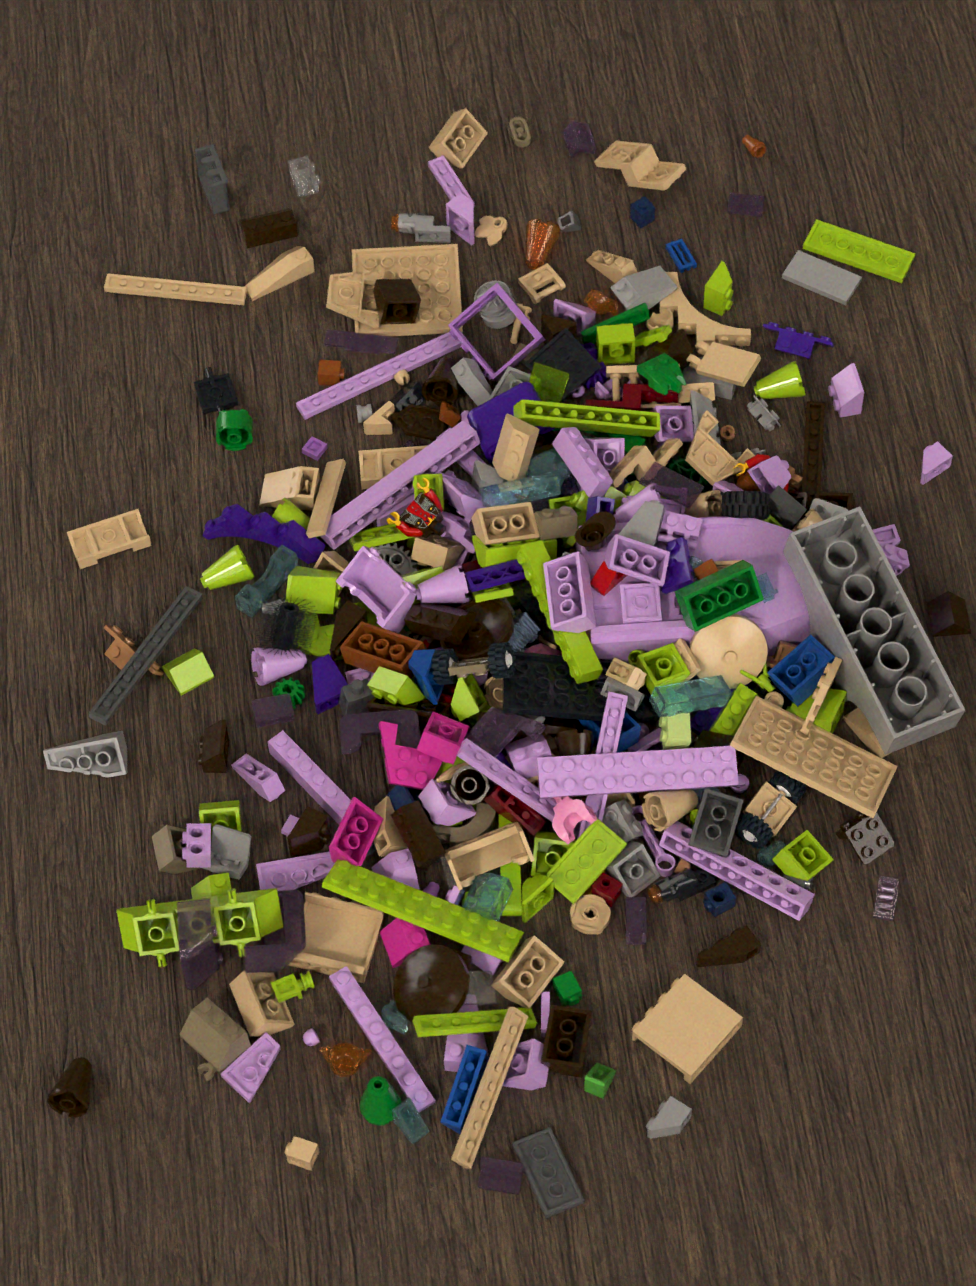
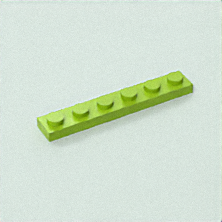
[413,1007,537,1037]

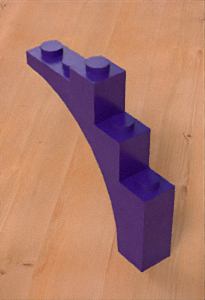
[202,504,325,564]

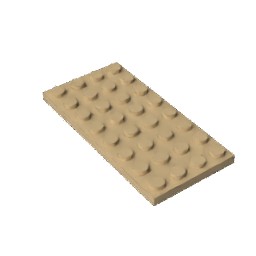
[730,696,897,818]

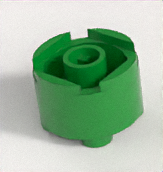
[216,409,253,451]

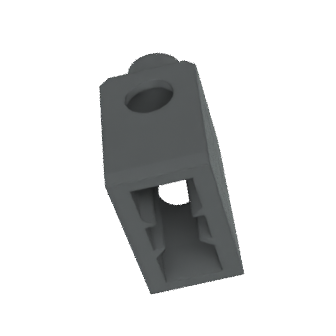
[339,679,374,720]

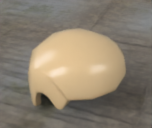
[646,308,674,330]

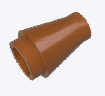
[742,135,766,158]

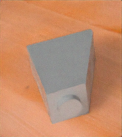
[618,500,665,547]

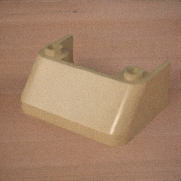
[445,822,535,891]

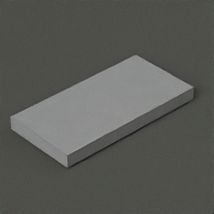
[782,250,862,305]

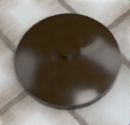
[440,599,515,661]
[393,944,469,1023]

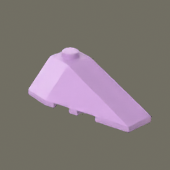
[444,995,488,1072]

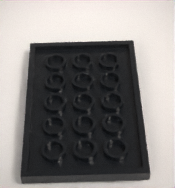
[502,652,612,721]

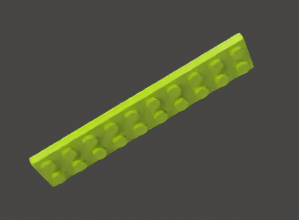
[322,859,524,963]

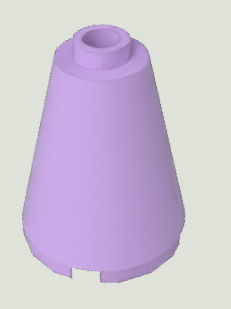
[613,483,666,523]
[415,565,469,603]
[251,647,307,686]

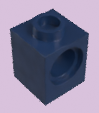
[703,882,736,917]

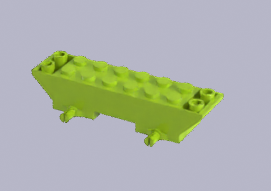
[116,888,284,967]

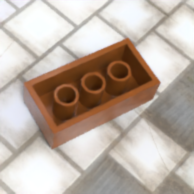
[340,621,425,679]

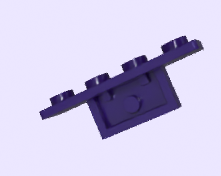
[763,322,834,359]

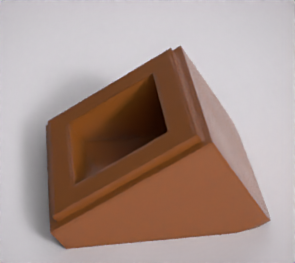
[439,401,461,427]
[693,559,719,580]

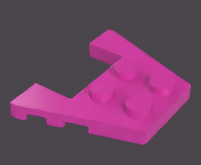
[378,721,443,790]

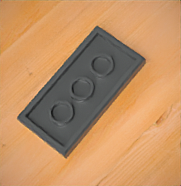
[512,1127,585,1219]

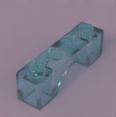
[235,545,298,618]

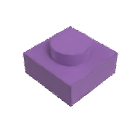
[302,436,328,461]

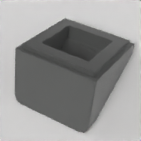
[557,211,581,233]

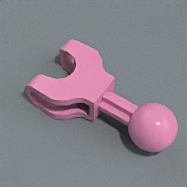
[552,796,597,844]

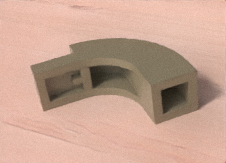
[432,803,497,847]

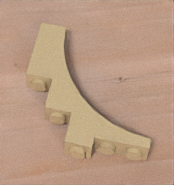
[659,272,751,351]

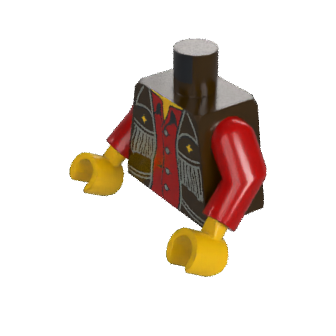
[387,478,446,538]

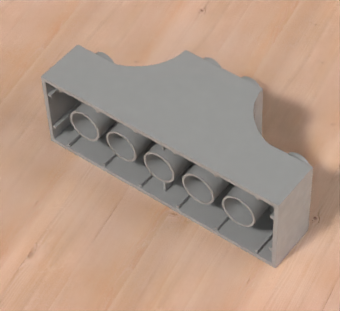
[783,507,965,755]

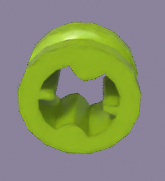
[299,971,315,991]

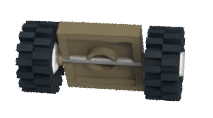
[431,642,516,685]

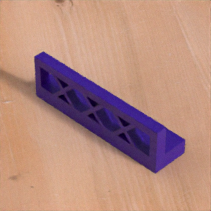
[464,559,525,592]

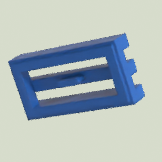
[666,238,697,273]

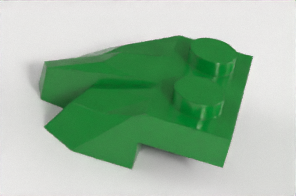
[637,353,687,395]

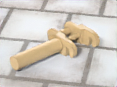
[510,303,532,344]

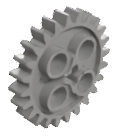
[374,543,417,576]

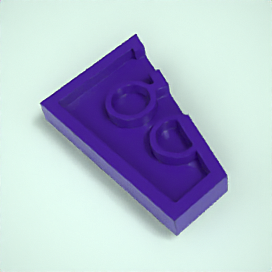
[660,537,695,594]

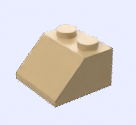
[411,534,465,570]

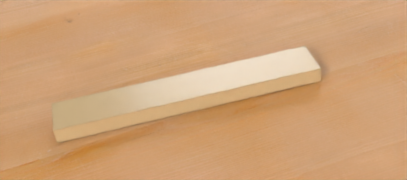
[306,458,346,538]

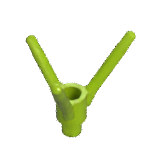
[740,663,775,693]

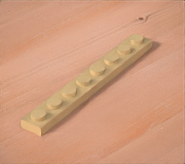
[104,274,247,305]
[451,1007,528,1169]

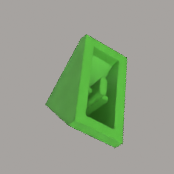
[584,1063,616,1099]

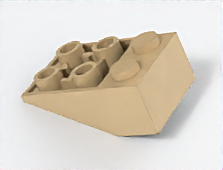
[259,466,320,511]

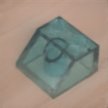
[462,873,513,922]

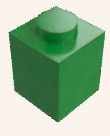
[553,971,582,1007]

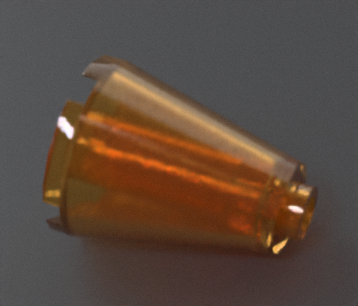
[525,219,561,270]

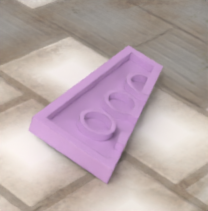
[256,851,335,896]

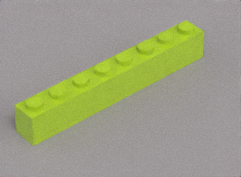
[513,399,660,437]
[517,540,603,684]

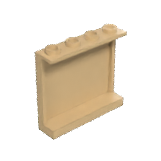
[285,892,384,983]
[632,974,743,1084]

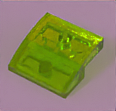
[528,362,569,403]

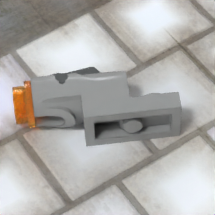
[391,212,451,243]

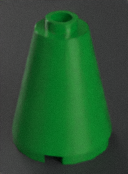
[360,1076,401,1125]

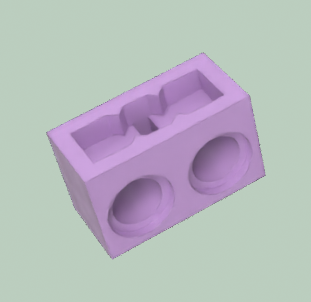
[182,823,211,868]

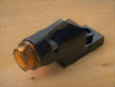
[647,868,716,904]

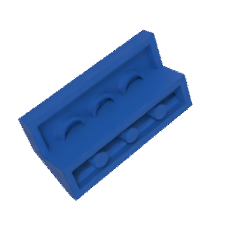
[441,1045,490,1139]

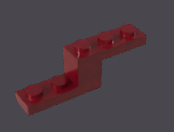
[585,383,678,411]

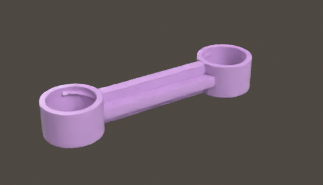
[632,805,675,877]

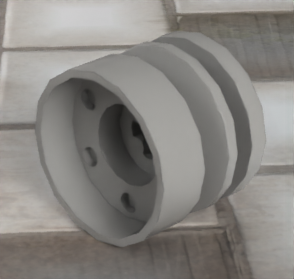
[474,280,517,329]

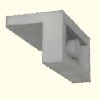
[601,676,645,712]

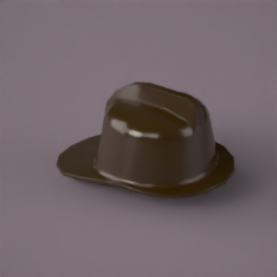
[575,512,616,552]

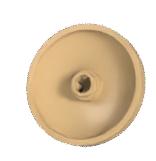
[689,614,768,689]

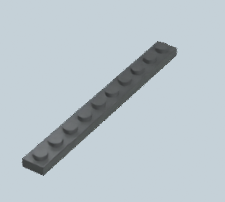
[89,586,203,726]

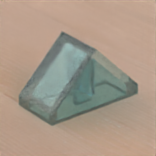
[392,1098,430,1144]

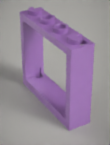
[448,283,546,382]

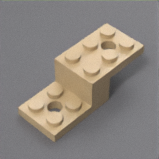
[594,141,686,190]

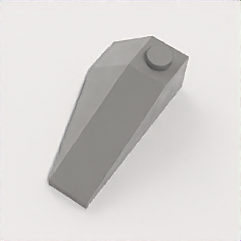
[43,731,127,778]

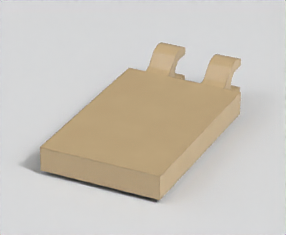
[687,340,761,387]

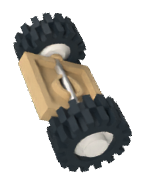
[735,770,806,849]

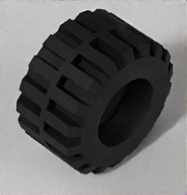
[721,491,770,520]

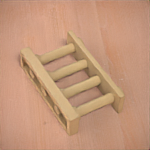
[606,364,681,412]

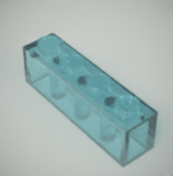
[480,472,561,508]
[649,675,732,718]

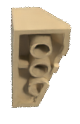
[244,246,315,301]

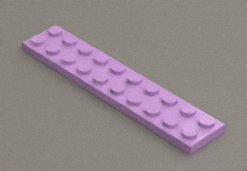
[537,746,739,798]

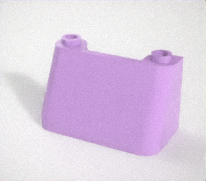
[336,546,417,633]

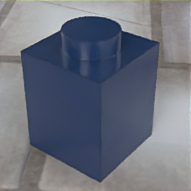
[630,196,655,228]

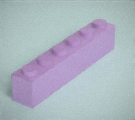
[268,730,351,825]

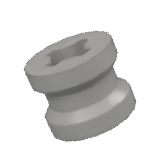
[356,404,372,423]

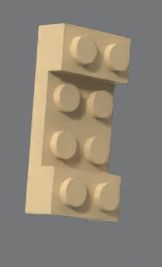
[359,445,428,489]
[67,509,151,569]

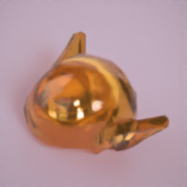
[584,289,619,316]
[319,1043,372,1077]

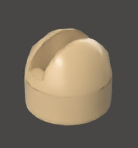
[394,369,410,386]

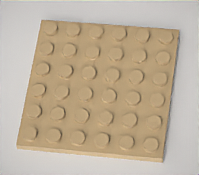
[352,244,463,338]

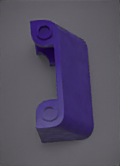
[467,382,555,463]

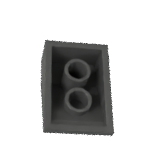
[688,788,744,857]

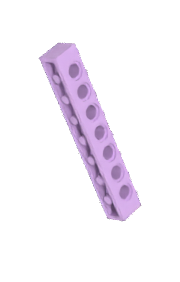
[659,821,815,921]

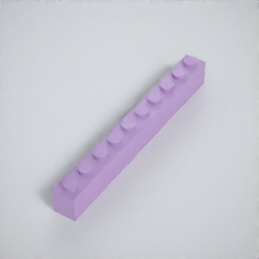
[321,420,480,550]

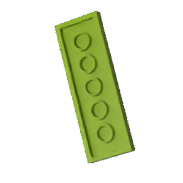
[803,219,915,283]

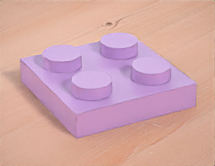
[619,583,662,624]

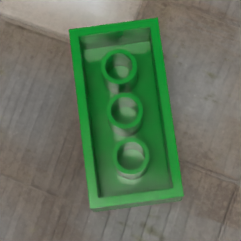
[674,560,764,632]

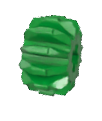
[272,677,305,711]

